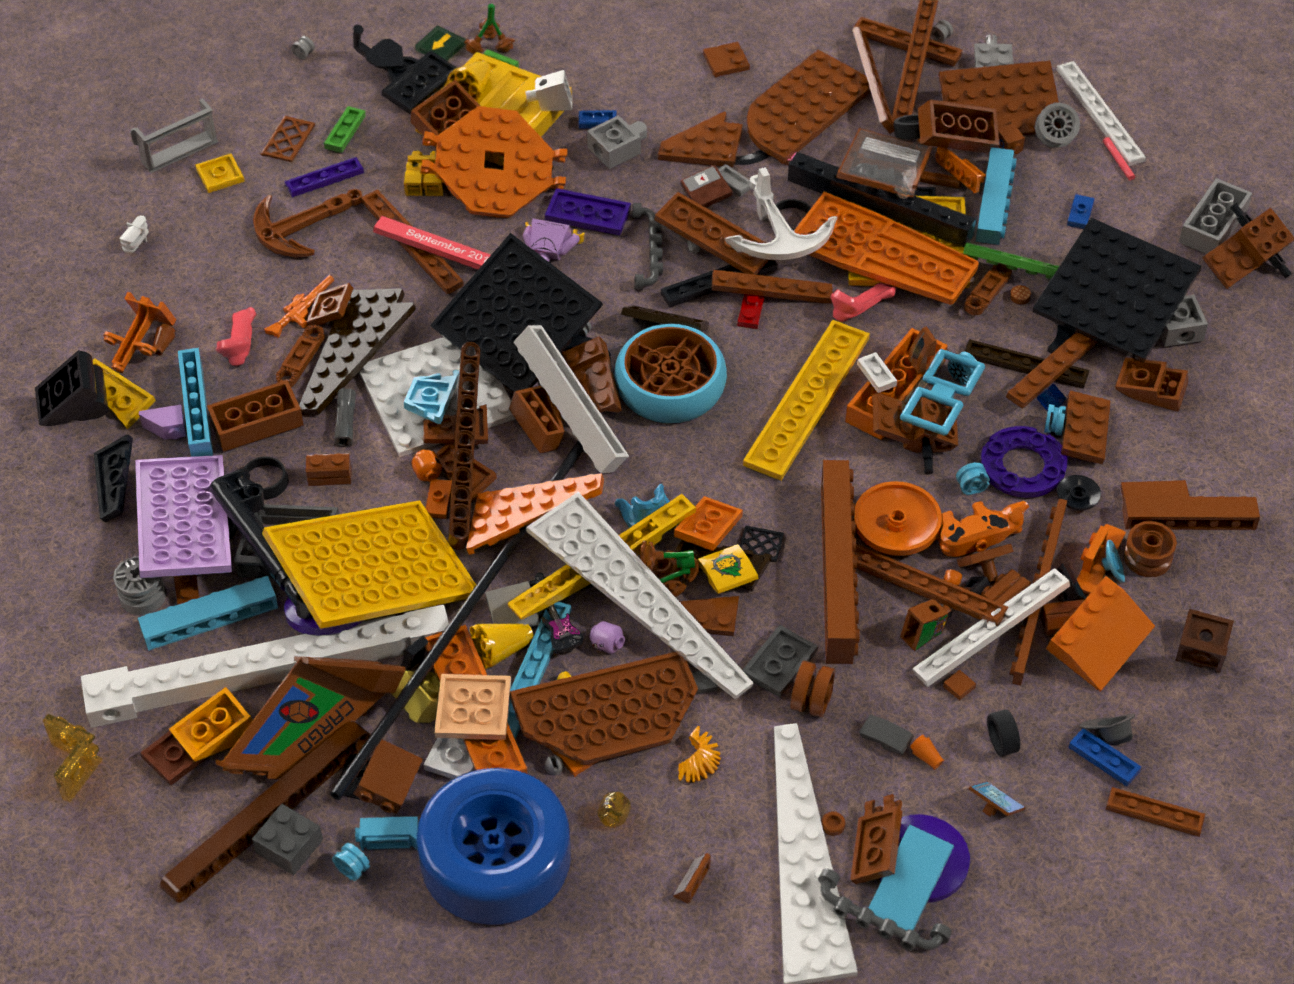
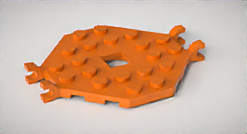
[420,106,567,218]

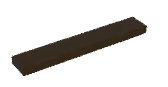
[964,339,1090,389]

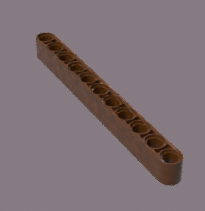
[448,342,480,550]
[160,721,371,903]

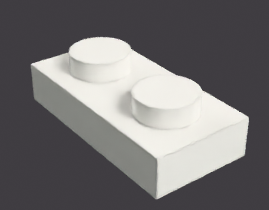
[857,352,897,393]

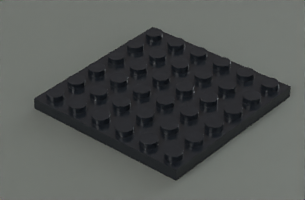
[1033,218,1202,363]
[430,233,603,393]

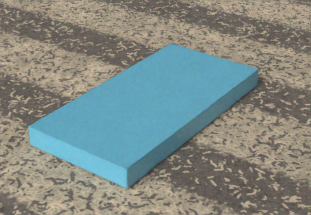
[869,824,954,930]

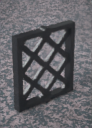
[740,525,784,563]

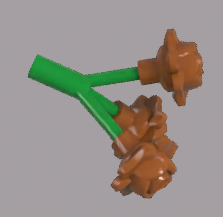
[464,4,515,55]

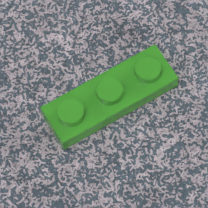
[324,106,366,153]

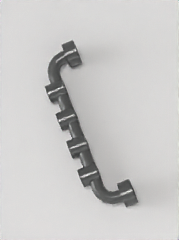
[632,203,663,290]
[818,868,952,951]

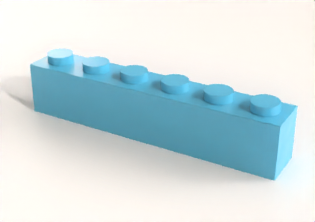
[976,147,1017,245]
[178,348,213,457]
[138,576,278,651]

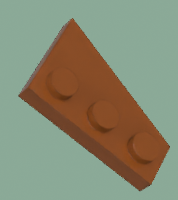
[423,404,488,444]

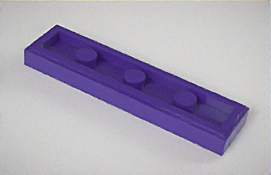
[285,157,364,198]

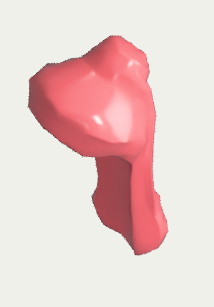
[830,282,896,322]
[216,307,257,366]

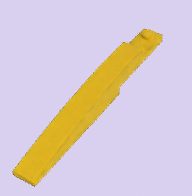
[507,494,696,620]

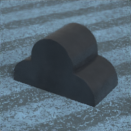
[35,350,109,426]

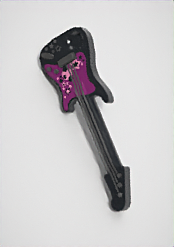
[535,572,584,654]

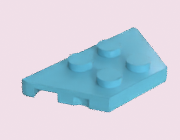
[404,370,459,424]

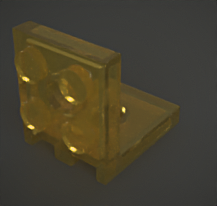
[43,714,103,802]

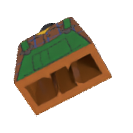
[900,599,952,651]

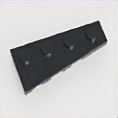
[94,434,133,523]

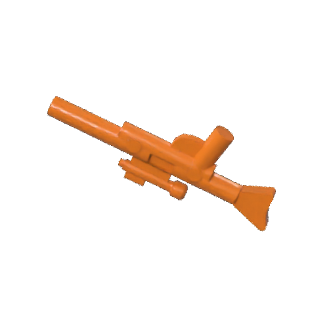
[264,275,334,338]

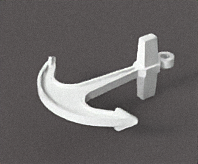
[725,167,837,260]

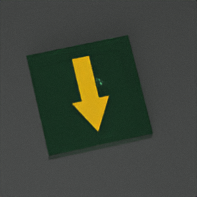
[415,25,466,61]

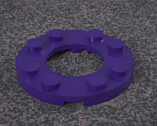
[980,426,1067,498]

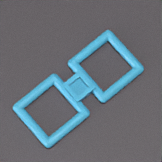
[900,349,985,436]

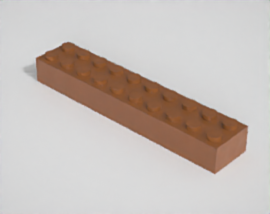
[821,460,860,664]

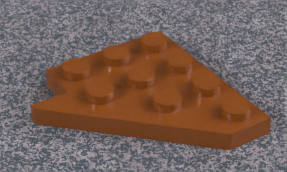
[658,112,743,167]

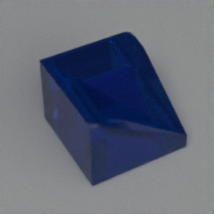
[1036,384,1066,412]

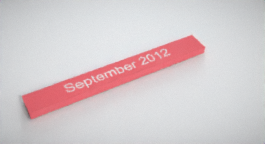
[373,216,491,269]

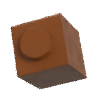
[998,123,1025,155]

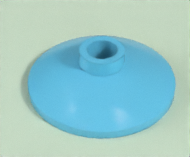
[1102,540,1125,583]

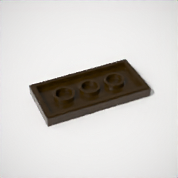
[621,305,709,331]

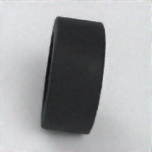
[894,114,920,140]
[987,709,1021,756]

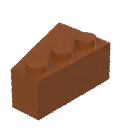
[509,386,565,453]

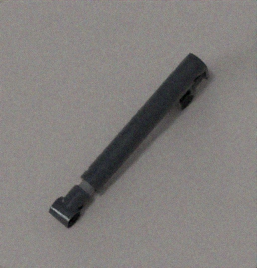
[209,469,313,619]

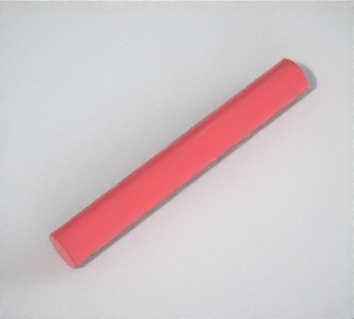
[1103,137,1135,180]

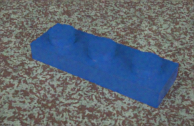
[1068,728,1142,787]

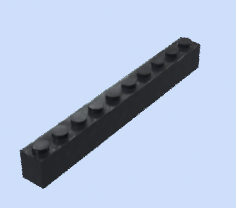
[788,152,976,248]

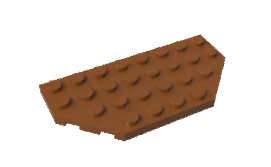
[510,652,698,765]

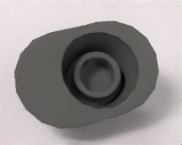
[1080,714,1135,745]

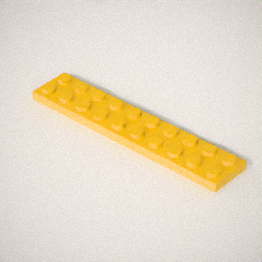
[743,320,870,481]

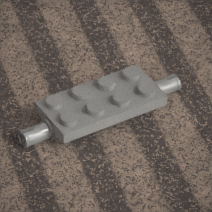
[974,35,1013,68]

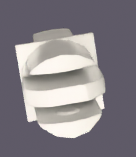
[120,216,149,254]

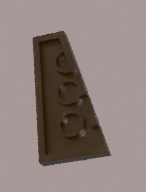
[674,540,772,591]

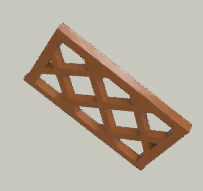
[260,116,315,162]

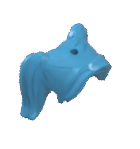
[615,484,670,528]

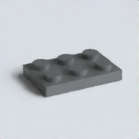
[742,625,818,697]

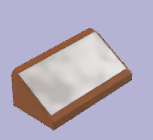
[673,853,711,904]

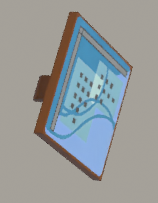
[969,781,1026,817]

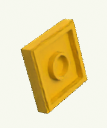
[195,153,245,193]

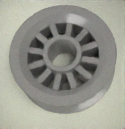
[1035,103,1080,148]

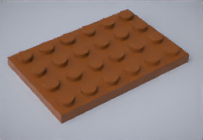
[938,60,1061,135]

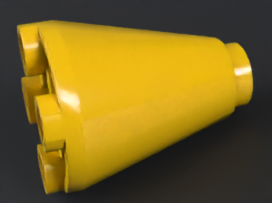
[445,61,491,101]
[470,624,534,669]

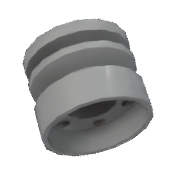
[113,556,166,615]

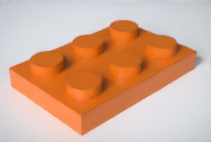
[674,496,743,551]

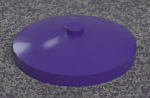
[879,814,970,903]

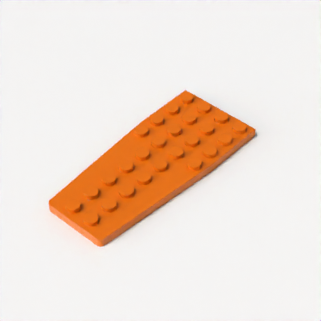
[794,192,979,305]

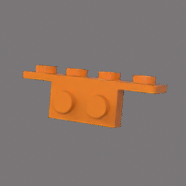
[935,147,986,193]
[1077,524,1126,595]

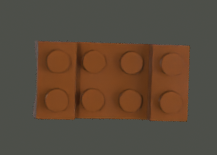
[563,336,622,413]

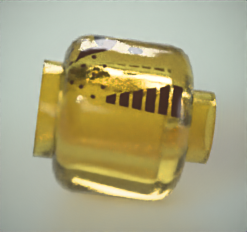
[597,792,631,828]

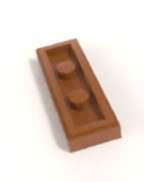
[1120,480,1189,503]

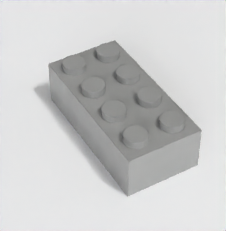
[1179,178,1252,254]

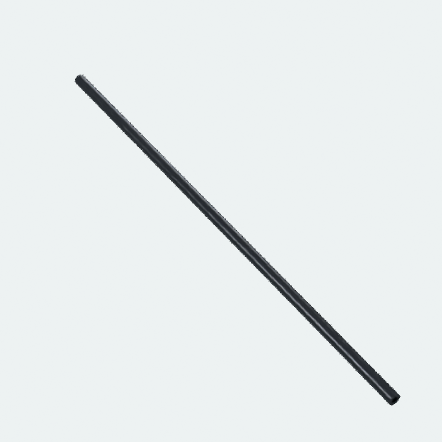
[330,440,584,800]

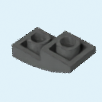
[859,714,914,755]

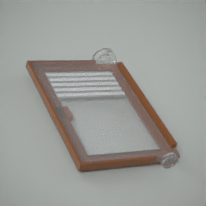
[836,128,934,199]

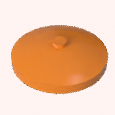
[854,481,942,556]

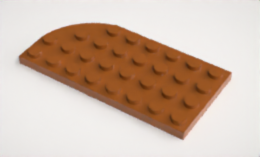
[746,50,871,163]

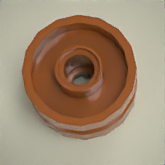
[1123,521,1177,577]
[790,660,835,718]

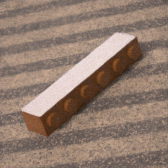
[1122,496,1260,530]

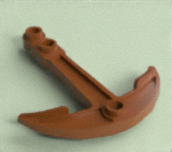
[253,189,362,257]

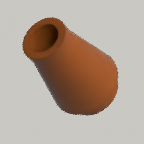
[153,324,176,355]

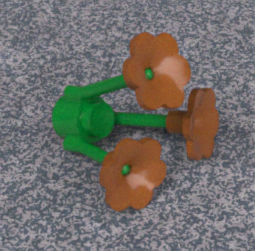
[641,541,695,583]

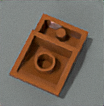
[1115,357,1188,412]

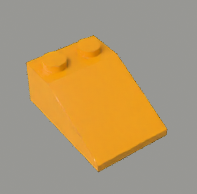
[169,687,253,762]

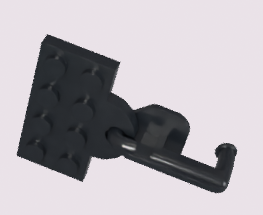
[353,25,457,114]

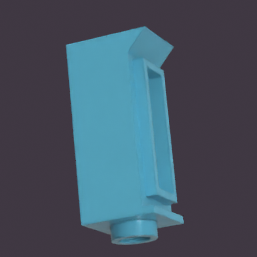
[355,816,418,851]

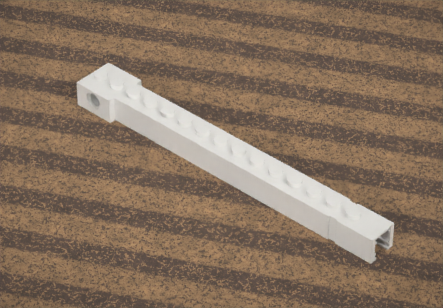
[81,604,449,728]

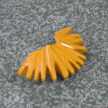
[678,726,721,783]

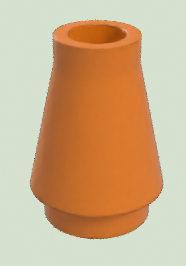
[910,735,944,770]

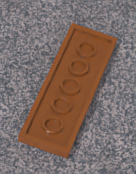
[654,192,769,275]

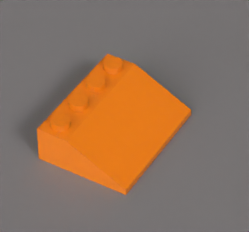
[1046,576,1155,692]

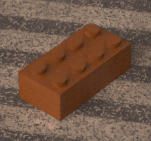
[918,100,999,153]
[207,380,304,452]

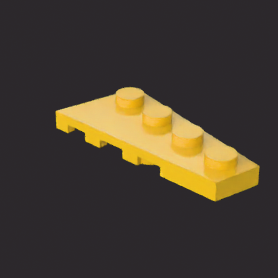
[93,358,156,429]

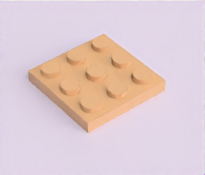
[435,674,511,740]

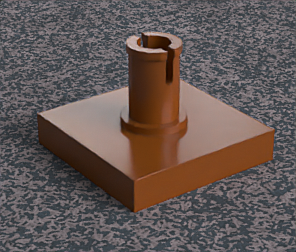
[957,543,1014,582]

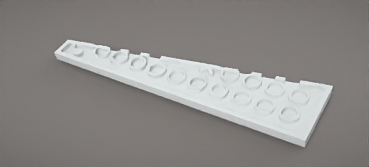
[526,492,753,699]
[774,723,857,984]

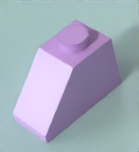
[139,405,186,440]

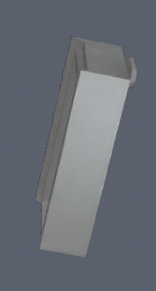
[130,98,218,173]

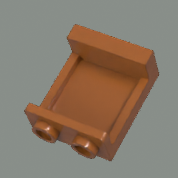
[354,739,423,814]

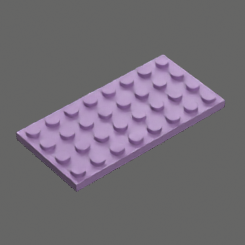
[135,455,232,578]

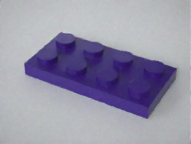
[545,188,631,235]

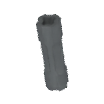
[334,388,356,447]

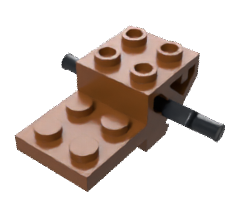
[1202,203,1294,289]
[872,388,958,475]

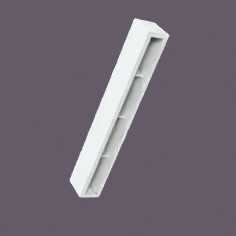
[514,325,629,473]

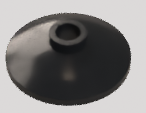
[1057,475,1101,510]

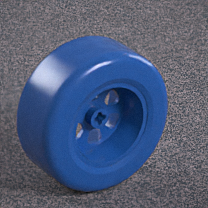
[417,768,571,925]

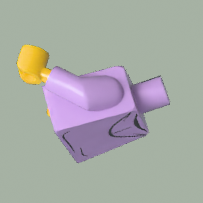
[523,219,585,262]

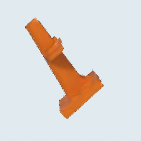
[103,292,176,373]

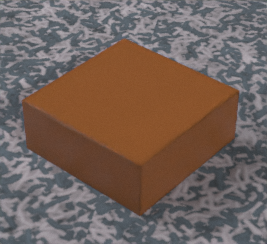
[943,670,976,701]

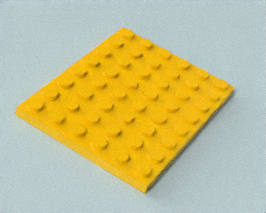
[262,500,476,629]

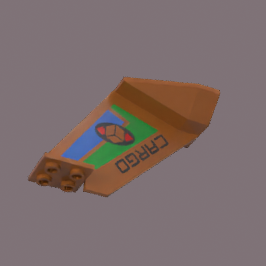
[215,656,405,779]

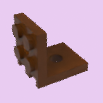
[1175,609,1234,673]

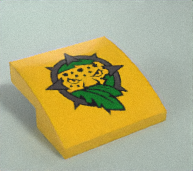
[698,544,758,594]

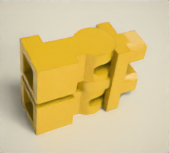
[404,151,443,196]

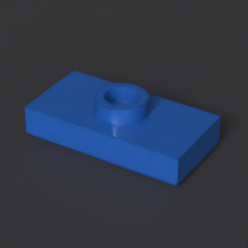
[579,110,617,129]
[1067,194,1095,229]

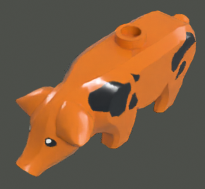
[936,501,1029,557]

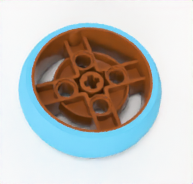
[614,324,727,423]

